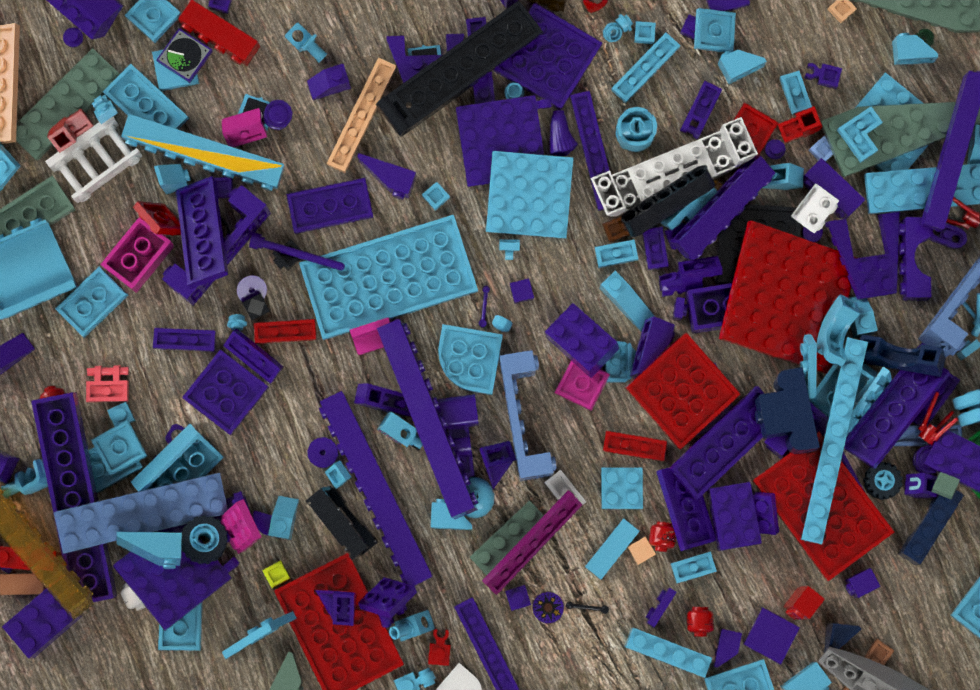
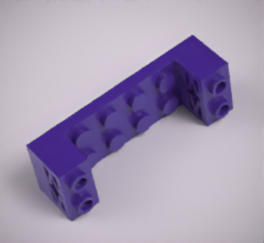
[162,185,271,306]

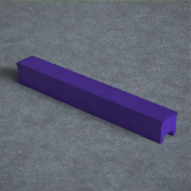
[920,70,980,232]

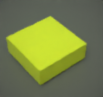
[262,560,291,589]

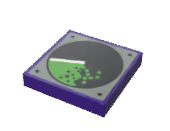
[156,28,213,83]

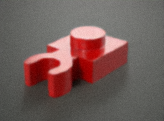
[428,629,451,666]

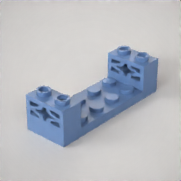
[918,256,980,357]
[499,350,557,481]

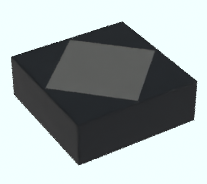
[242,293,270,321]

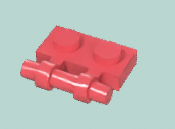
[86,365,129,403]

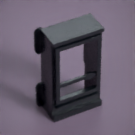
[306,484,378,560]

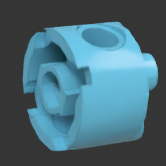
[615,107,657,152]

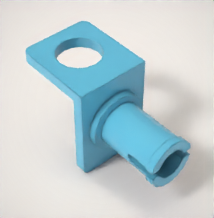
[285,23,327,63]
[389,610,435,641]

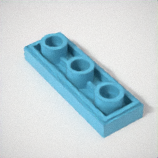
[800,334,817,399]

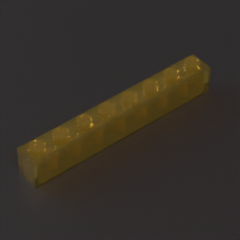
[0,488,94,620]

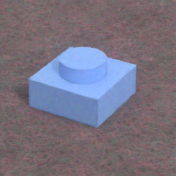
[809,135,833,162]

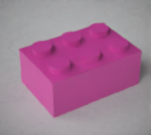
[100,217,174,293]

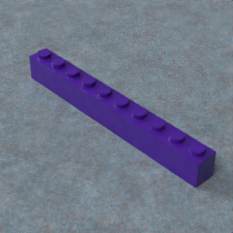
[377,319,479,519]
[319,391,433,586]

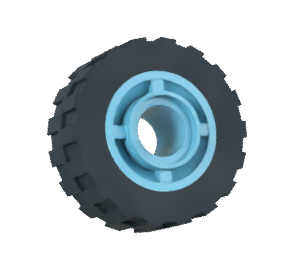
[181,516,228,564]

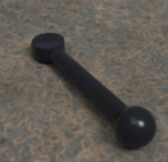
[566,601,609,614]

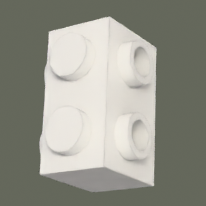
[791,183,839,233]

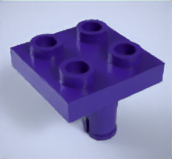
[358,577,417,628]

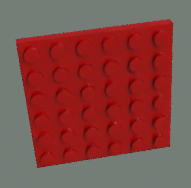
[719,220,857,374]

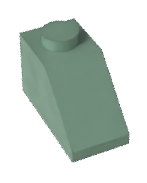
[270,651,304,690]

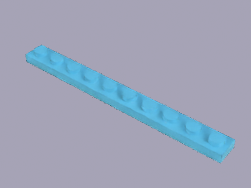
[801,337,868,545]

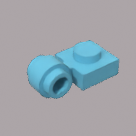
[92,95,118,124]
[394,668,436,690]

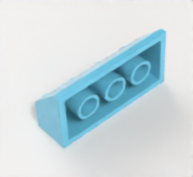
[131,424,224,492]

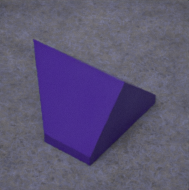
[479,441,516,489]
[315,590,357,626]

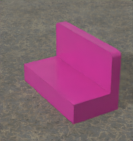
[222,108,267,147]
[350,317,390,355]

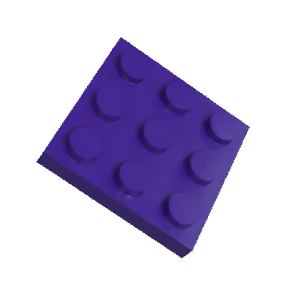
[182,350,269,435]

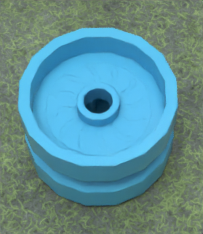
[952,389,980,427]

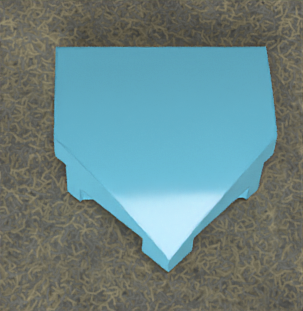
[604,341,636,383]

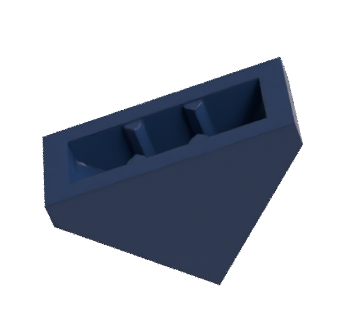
[824,623,861,653]

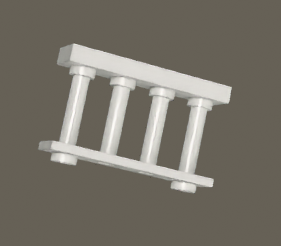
[45,117,142,203]

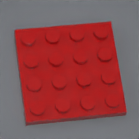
[625,333,740,449]

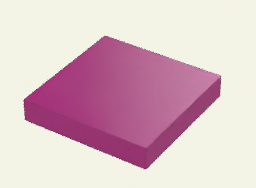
[555,361,610,411]

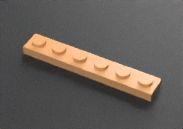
[327,58,397,173]

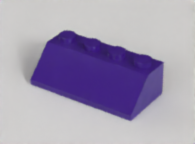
[47,0,123,40]

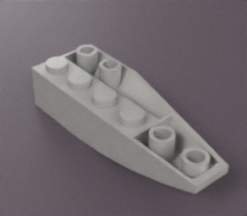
[819,647,929,690]

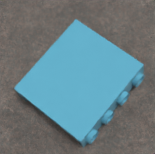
[0,218,78,320]

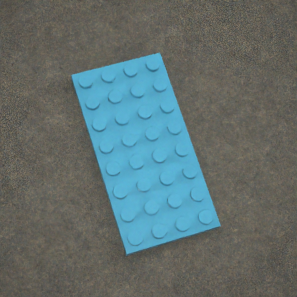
[299,215,478,340]

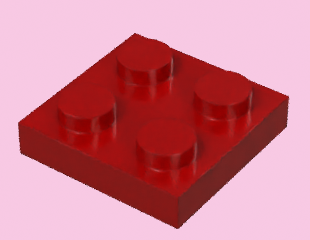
[133,201,181,236]

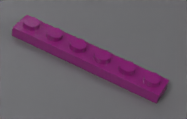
[482,490,582,595]

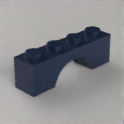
[860,334,946,377]
[898,490,964,565]

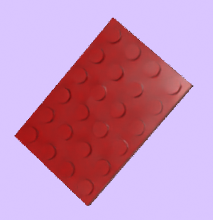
[752,432,894,581]
[274,553,404,690]

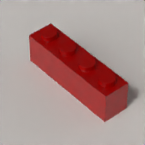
[178,0,260,66]

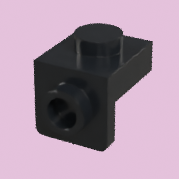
[272,239,302,271]

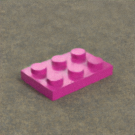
[221,499,262,554]

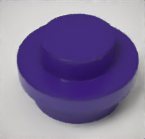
[63,27,84,48]
[765,139,785,160]

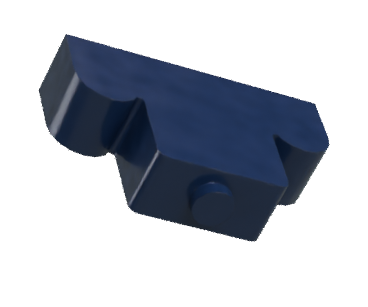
[755,367,820,454]

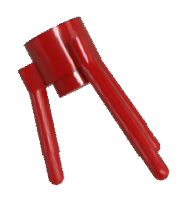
[946,197,980,230]
[918,392,958,445]

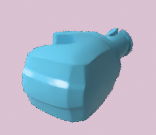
[0,459,48,498]

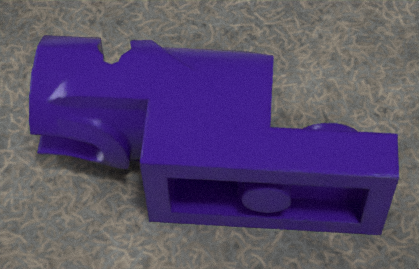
[659,256,722,297]

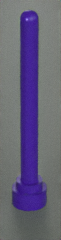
[249,232,345,271]

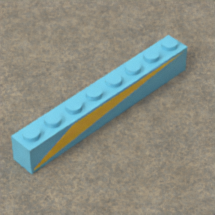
[121,114,285,191]

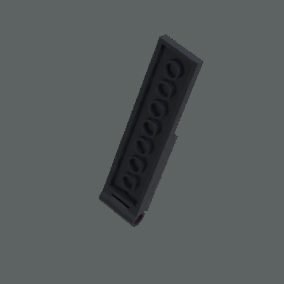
[376,0,543,137]

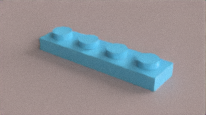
[611,33,681,104]

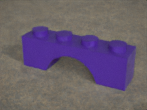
[899,217,932,301]

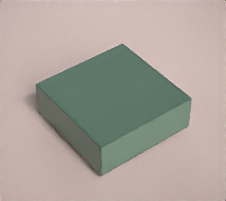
[932,472,960,500]

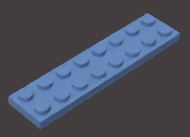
[54,473,228,554]

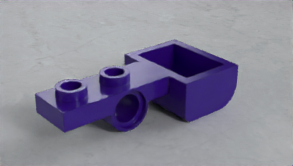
[438,394,479,478]

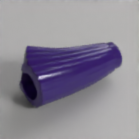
[550,110,578,156]

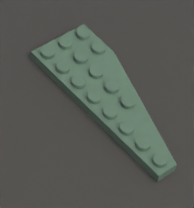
[851,0,980,33]
[821,102,980,178]

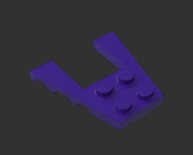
[825,212,899,300]

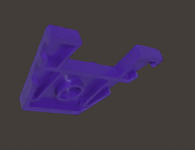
[386,34,464,83]

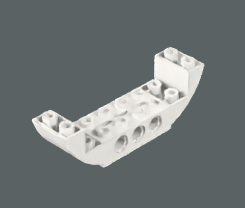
[591,117,758,217]

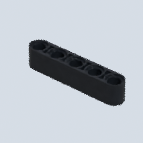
[621,166,715,237]

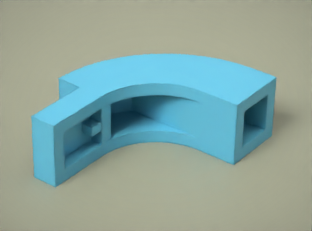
[817,294,860,366]

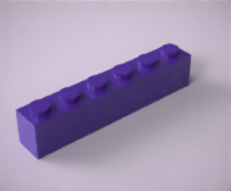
[670,155,775,260]

